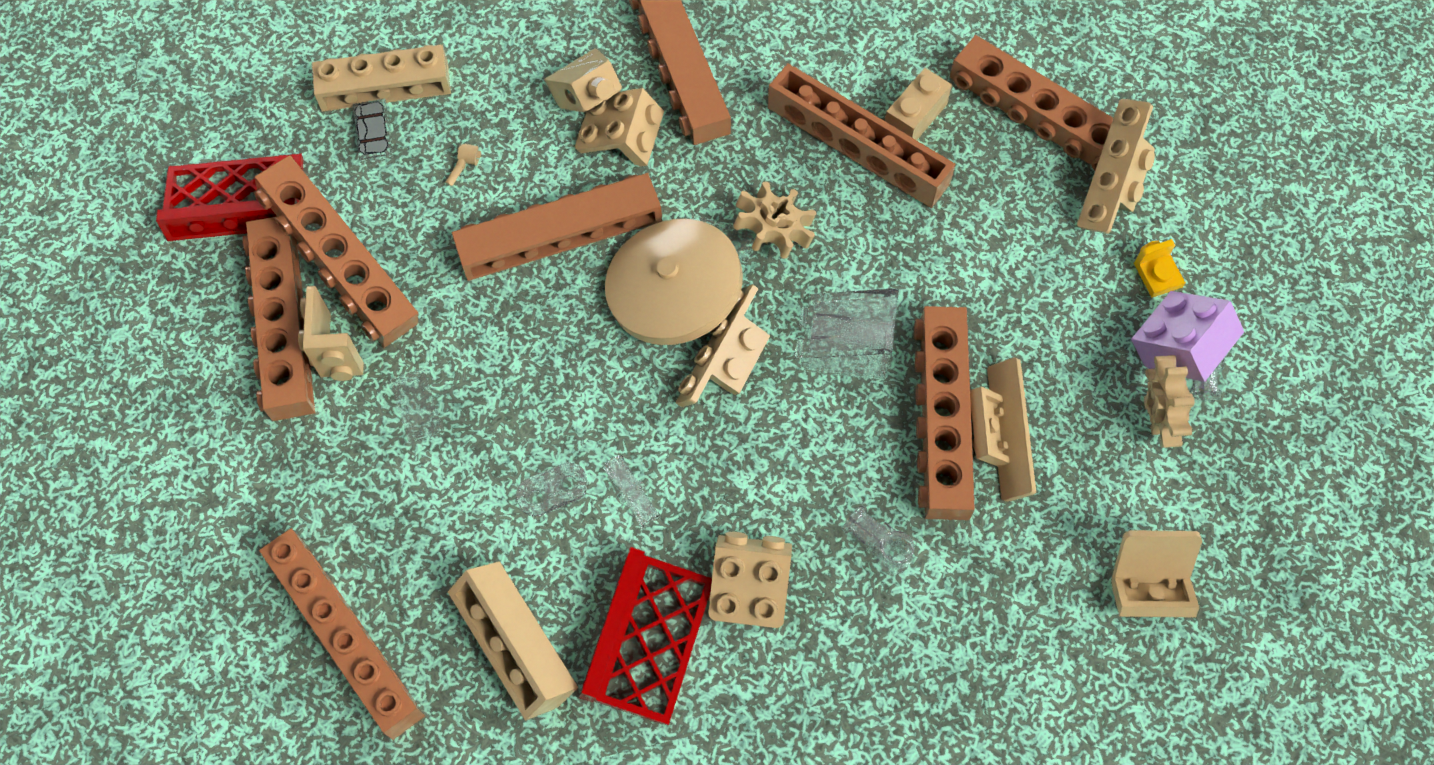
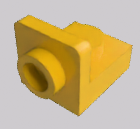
[1134,239,1186,298]

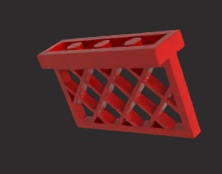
[156,153,303,241]
[579,547,712,726]

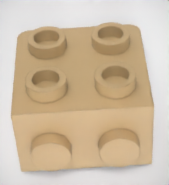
[575,88,664,166]
[298,286,364,381]
[1111,530,1202,618]
[708,532,792,628]

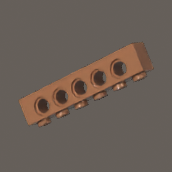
[949,35,1113,171]
[768,63,956,209]
[254,155,419,348]
[243,216,315,421]
[914,306,975,520]
[259,528,425,740]

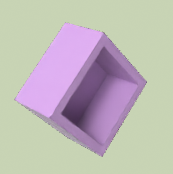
[1131,291,1244,382]

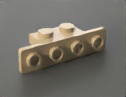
[1077,99,1155,234]
[676,284,770,407]
[970,357,1036,502]

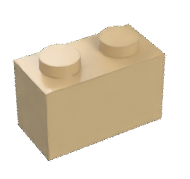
[885,68,952,140]

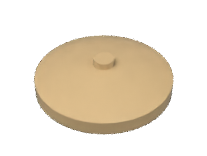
[605,219,743,345]

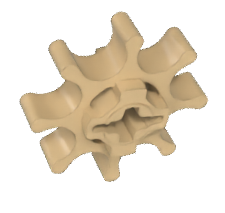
[733,181,816,259]
[1144,355,1195,448]

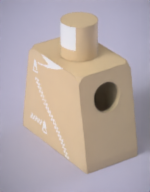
[544,48,622,112]

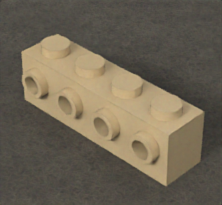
[312,44,451,111]
[448,561,578,721]

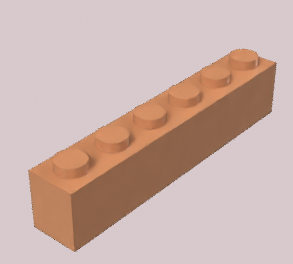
[629,0,731,145]
[452,173,662,281]

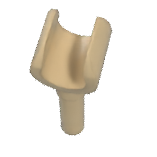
[445,144,481,186]

